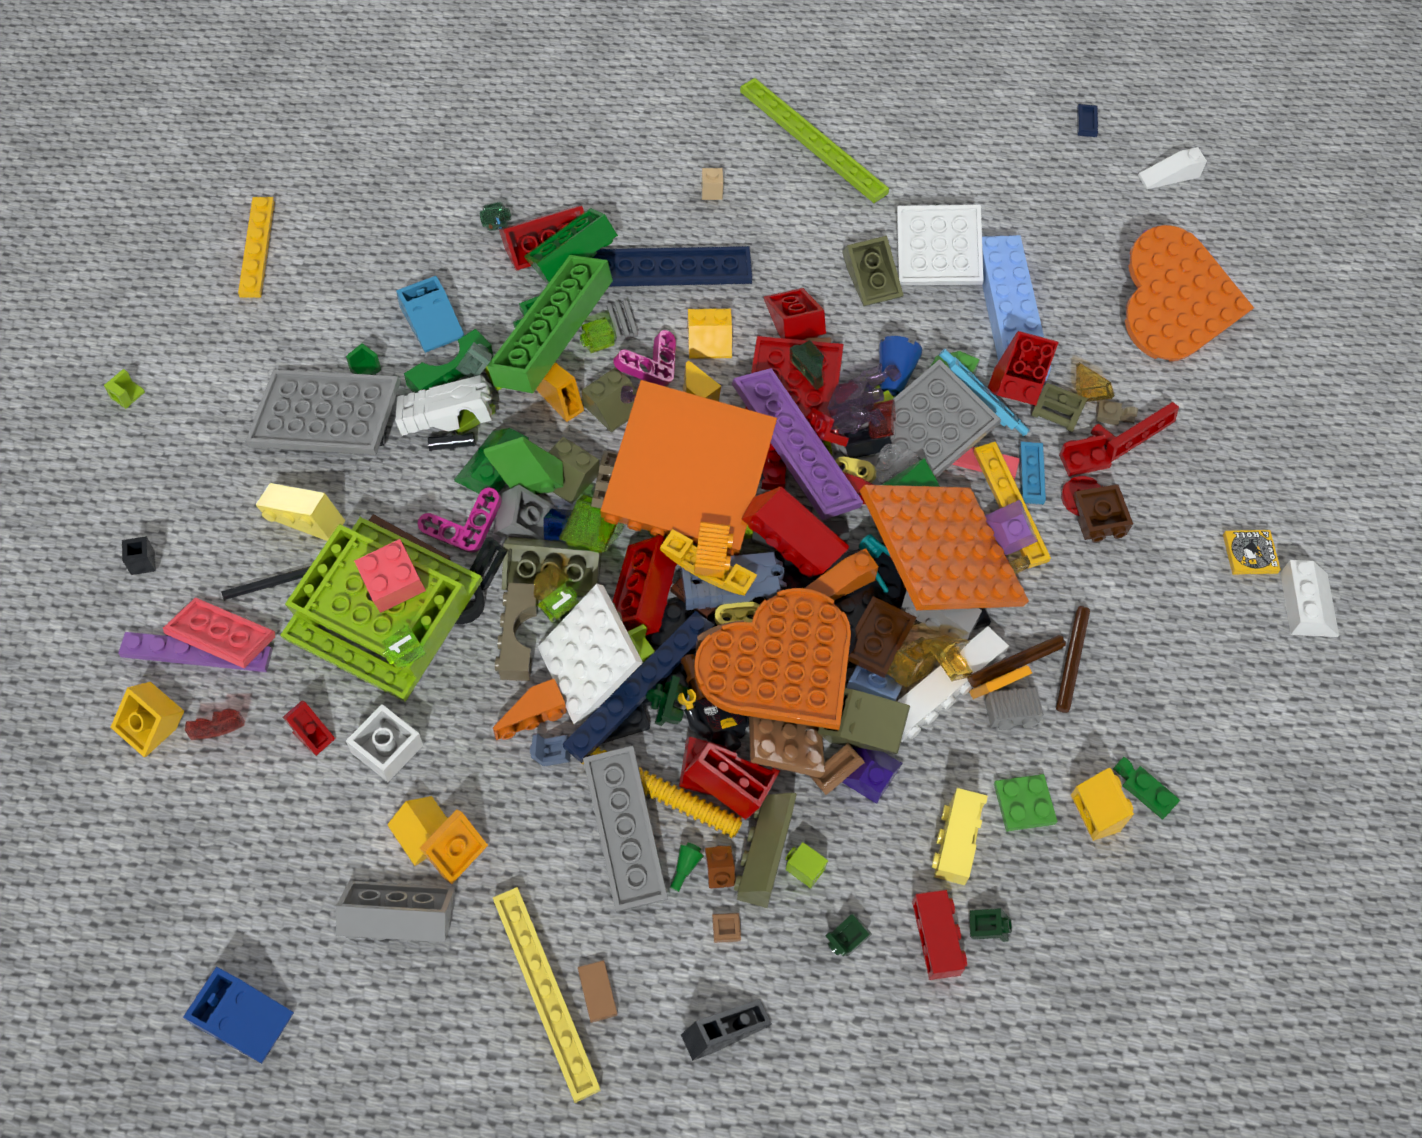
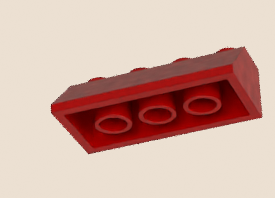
[499,206,584,271]
[742,486,849,577]
[612,535,677,635]

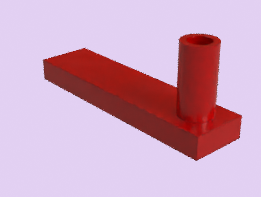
[1091,402,1179,462]

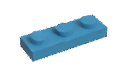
[1019,442,1046,505]

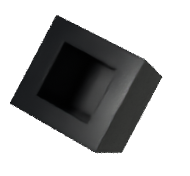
[122,536,156,575]

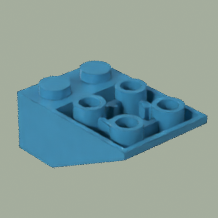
[396,276,465,353]

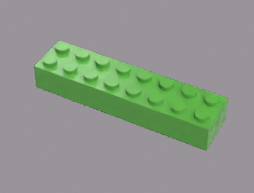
[487,255,613,393]

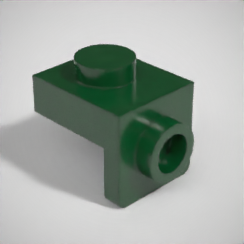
[825,913,872,957]

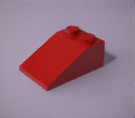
[763,288,826,340]

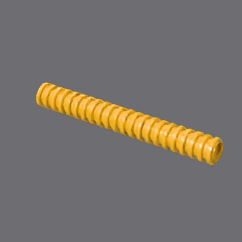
[580,747,742,838]

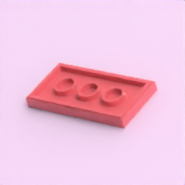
[163,597,276,668]

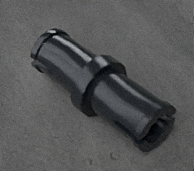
[428,432,475,451]

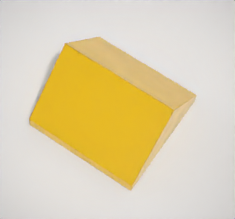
[387,796,448,866]

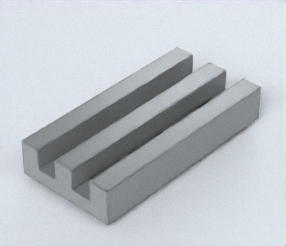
[607,300,638,341]

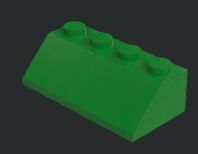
[524,208,618,283]

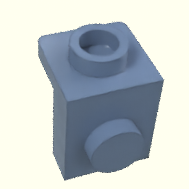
[530,734,571,766]

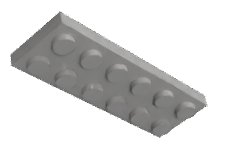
[583,746,669,912]

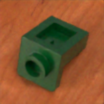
[970,908,1012,942]

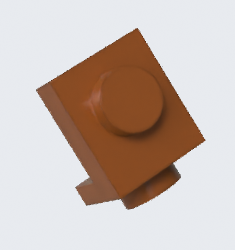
[705,846,735,889]

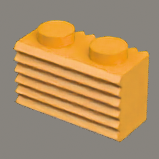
[694,522,734,578]

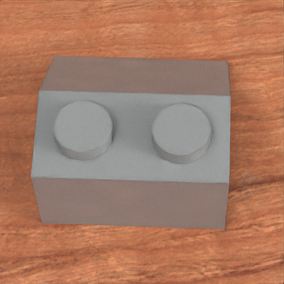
[494,485,554,540]

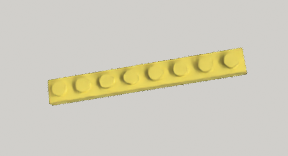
[493,887,601,1103]

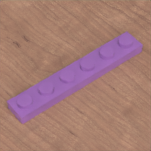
[118,632,273,672]

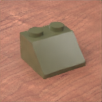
[582,367,637,433]
[548,437,600,504]

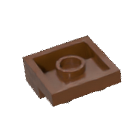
[1073,484,1133,542]

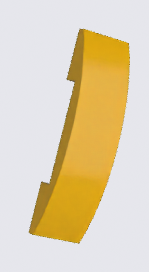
[660,529,757,596]

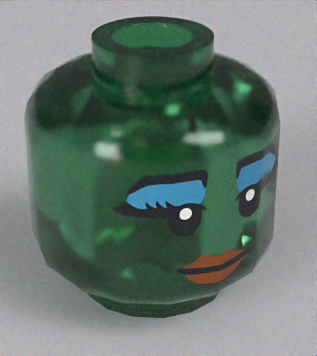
[480,202,511,231]

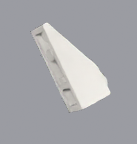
[1138,147,1207,189]

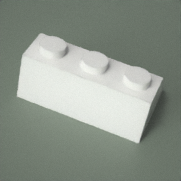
[1280,560,1339,637]

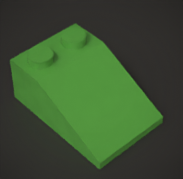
[484,437,563,495]

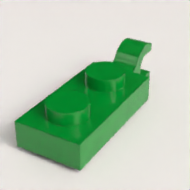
[1113,757,1180,820]

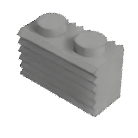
[985,687,1044,730]

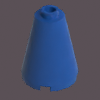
[879,336,922,397]

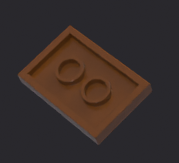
[848,596,917,678]

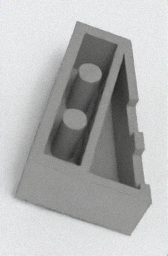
[901,591,982,644]

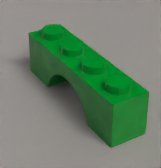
[404,329,493,393]

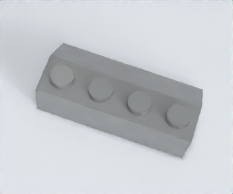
[336,881,455,943]

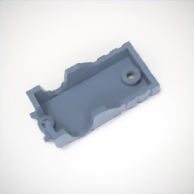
[680,552,787,610]

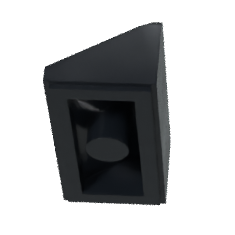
[844,424,893,458]

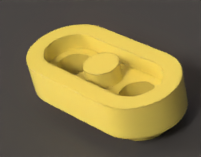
[835,457,877,483]
[715,602,760,626]

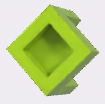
[104,369,145,409]
[628,624,655,663]

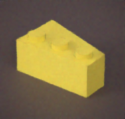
[256,483,345,541]
[931,788,988,885]

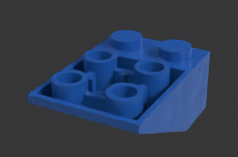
[183,966,294,1064]

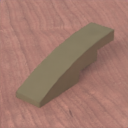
[591,450,618,508]

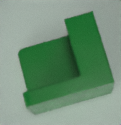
[346,343,381,375]

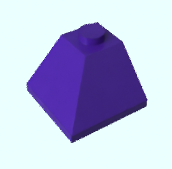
[842,747,903,804]

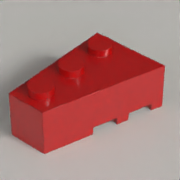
[684,742,780,820]

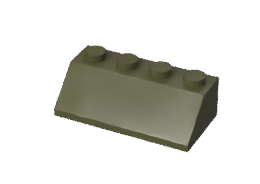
[502,537,602,597]
[734,792,797,908]

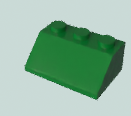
[454,428,529,501]

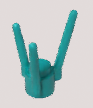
[859,534,891,592]

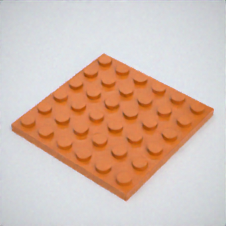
[860,485,1029,611]

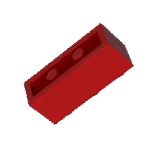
[912,890,967,980]

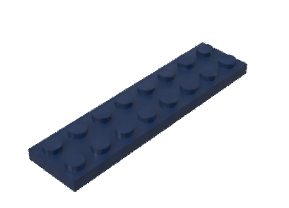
[592,246,752,287]

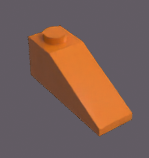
[804,548,879,601]

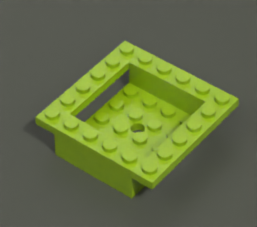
[280,517,483,702]

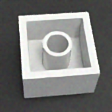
[346,704,423,782]

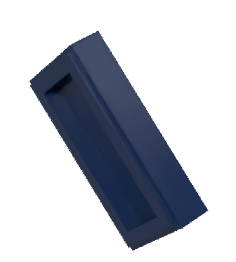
[1077,104,1098,137]

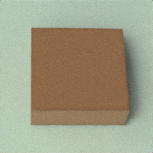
[712,913,741,943]

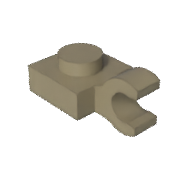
[1096,400,1138,426]

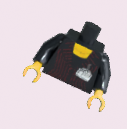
[678,689,749,751]

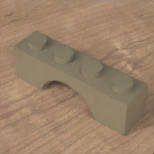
[495,583,539,681]

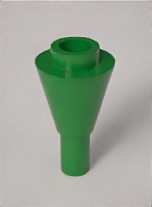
[670,842,704,892]

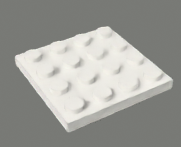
[897,205,983,286]
[538,584,643,725]

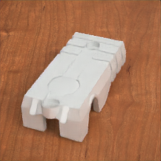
[395,375,492,436]

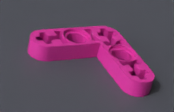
[613,330,676,387]
[417,488,502,553]

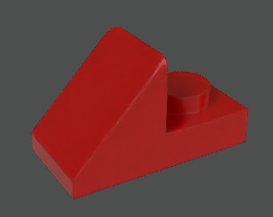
[282,700,336,756]

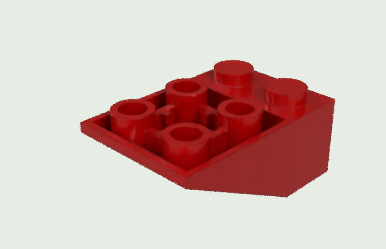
[988,331,1059,405]

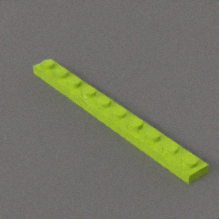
[740,78,889,203]

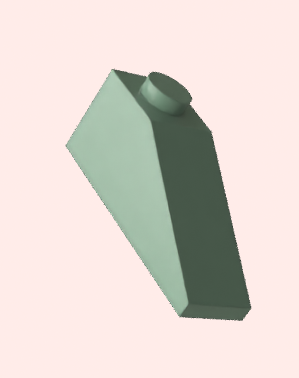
[456,342,492,378]

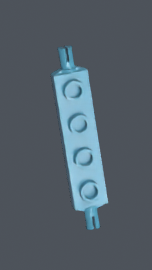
[939,348,1030,436]

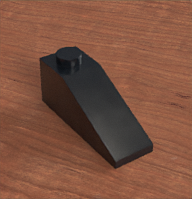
[681,999,772,1061]

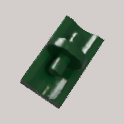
[646,675,689,726]

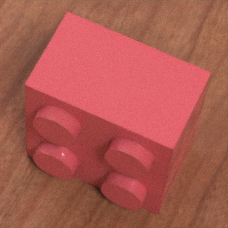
[354,539,426,613]

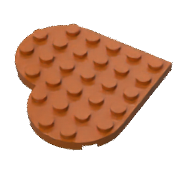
[1125,225,1254,361]
[694,588,851,730]

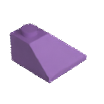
[985,500,1038,556]

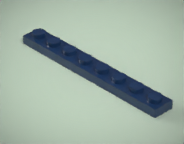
[563,611,714,763]

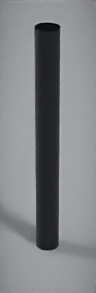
[221,566,310,600]

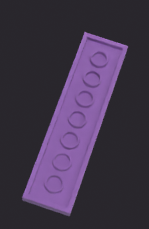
[732,368,863,520]

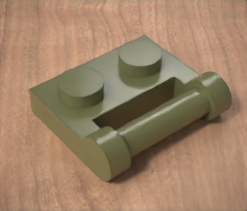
[1031,382,1088,432]

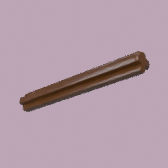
[1056,606,1090,713]
[967,635,1066,688]

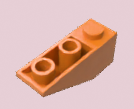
[493,678,566,740]

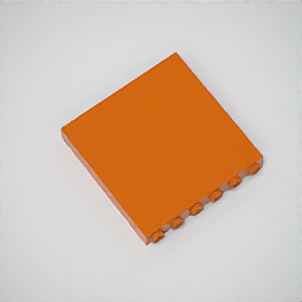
[600,380,777,556]

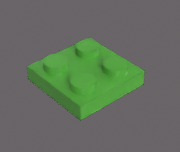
[994,774,1058,832]

